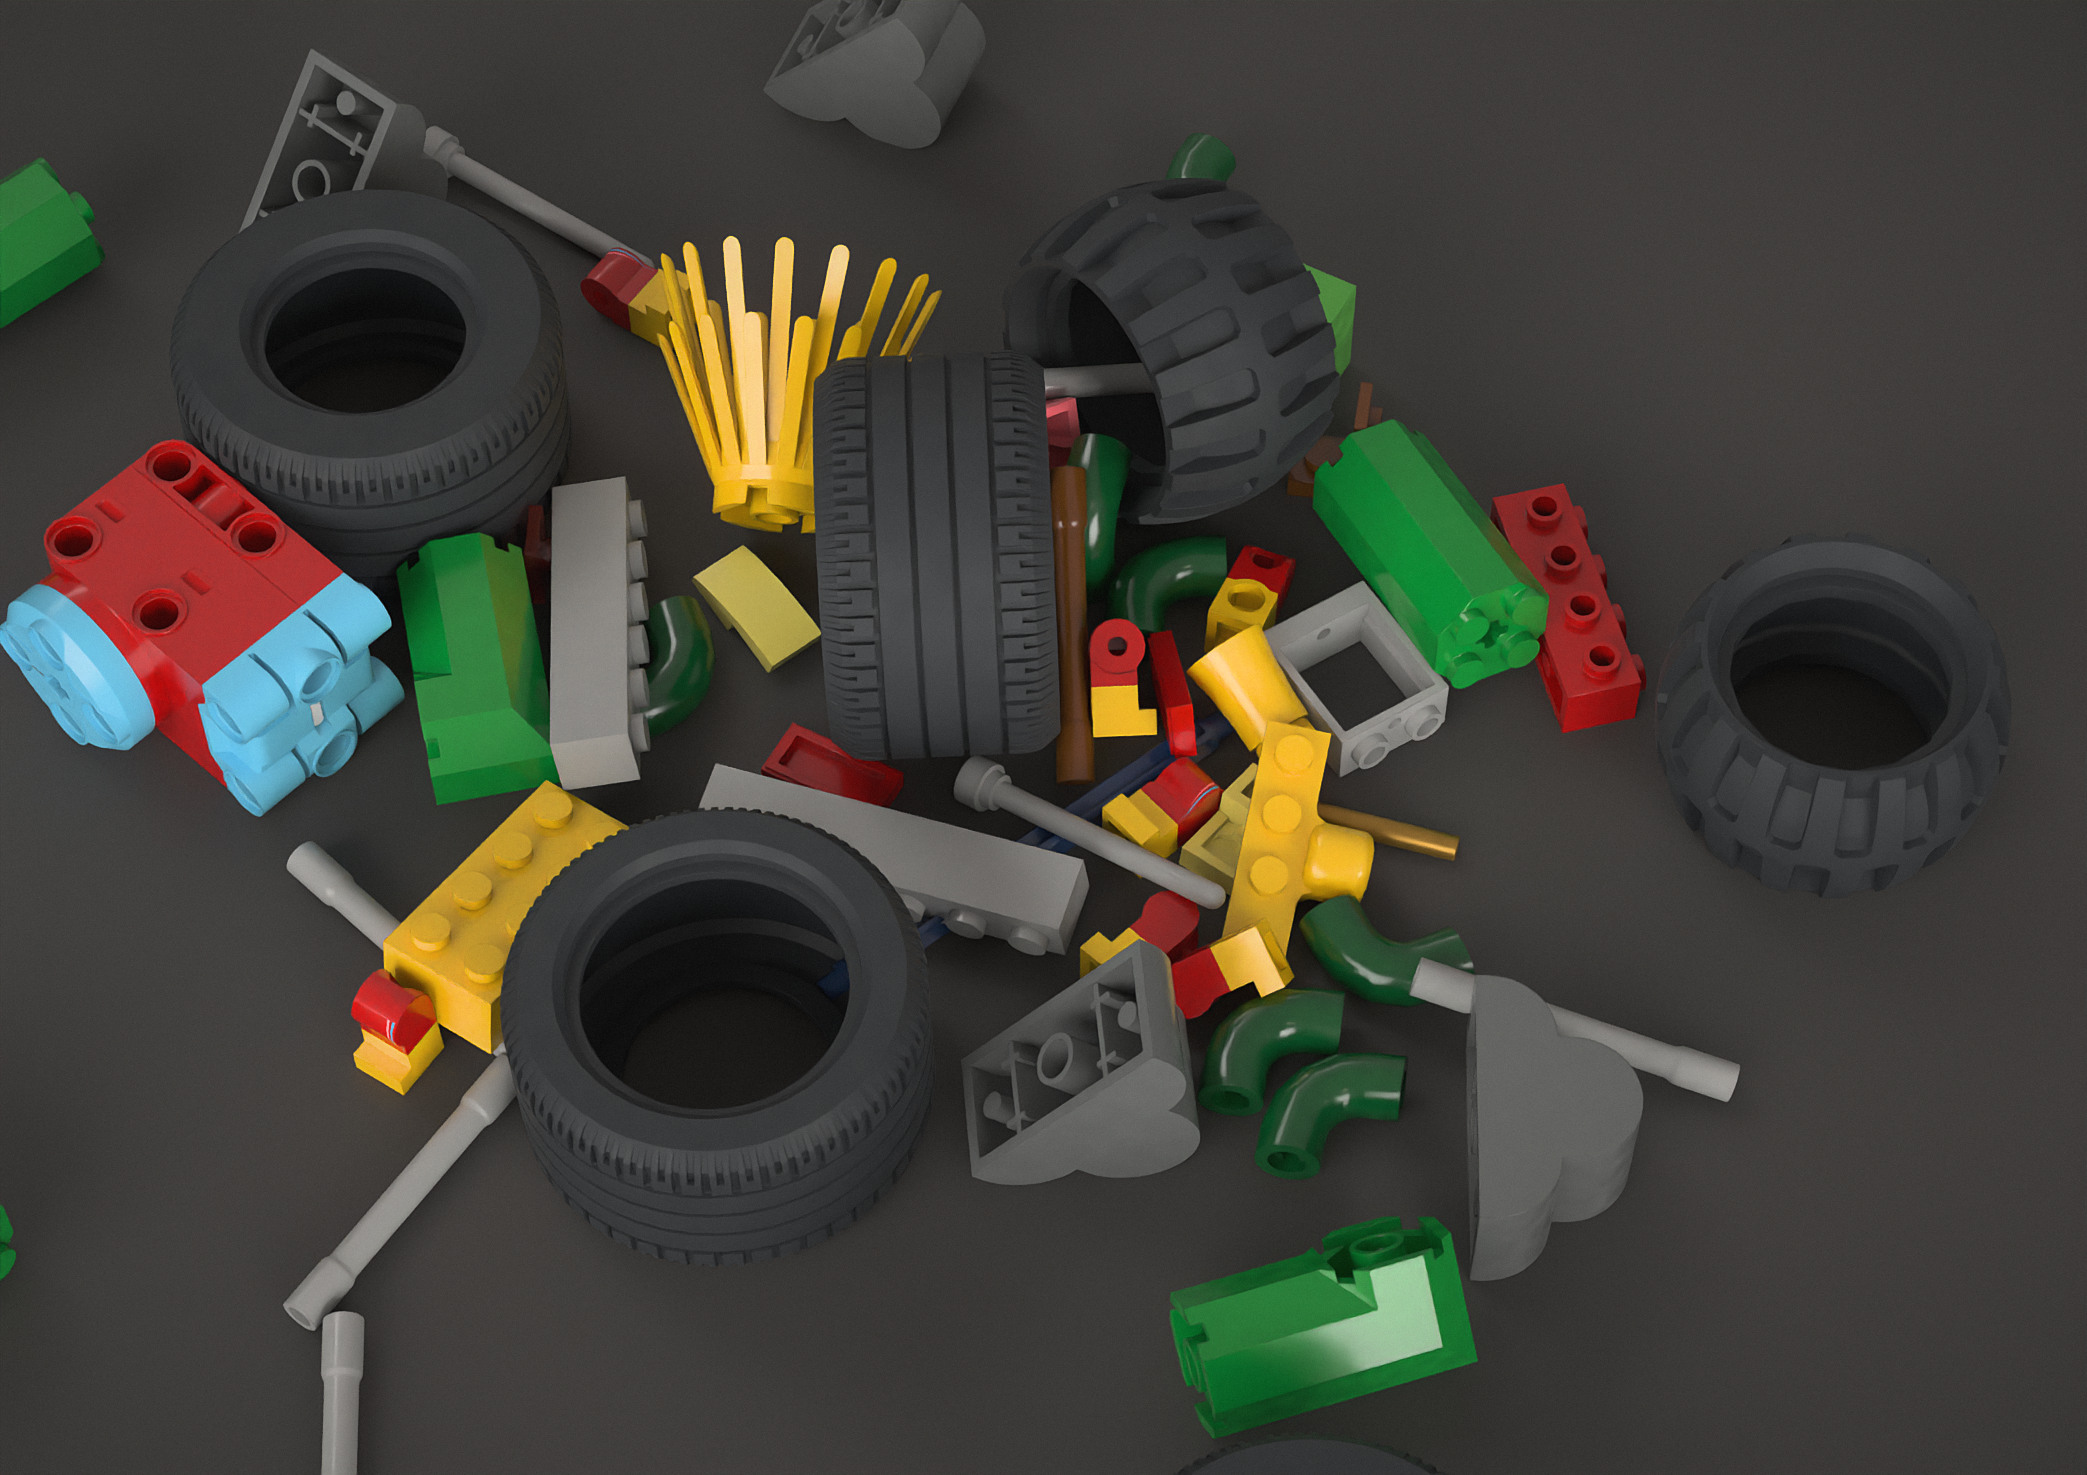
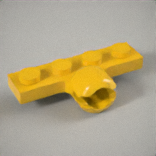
[1221,720,1374,956]

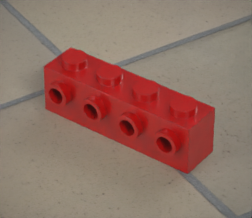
[1490,483,1647,733]

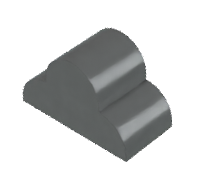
[763,0,986,149]
[239,48,448,232]
[961,939,1200,1185]
[1465,975,1643,1281]

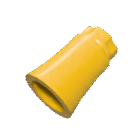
[1186,623,1315,757]

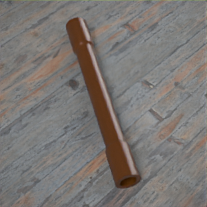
[1049,466,1095,786]

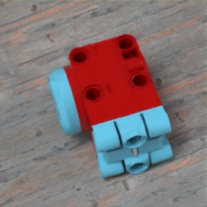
[0,439,405,817]

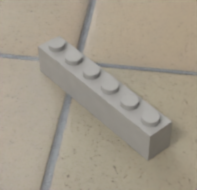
[550,476,651,791]
[698,763,1090,956]

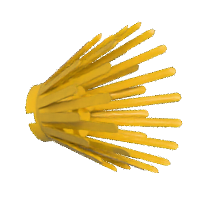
[657,236,942,533]

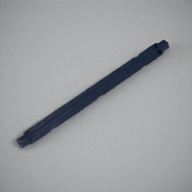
[814,708,1236,1002]

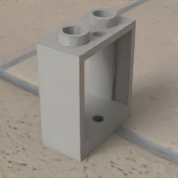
[1264,580,1449,778]

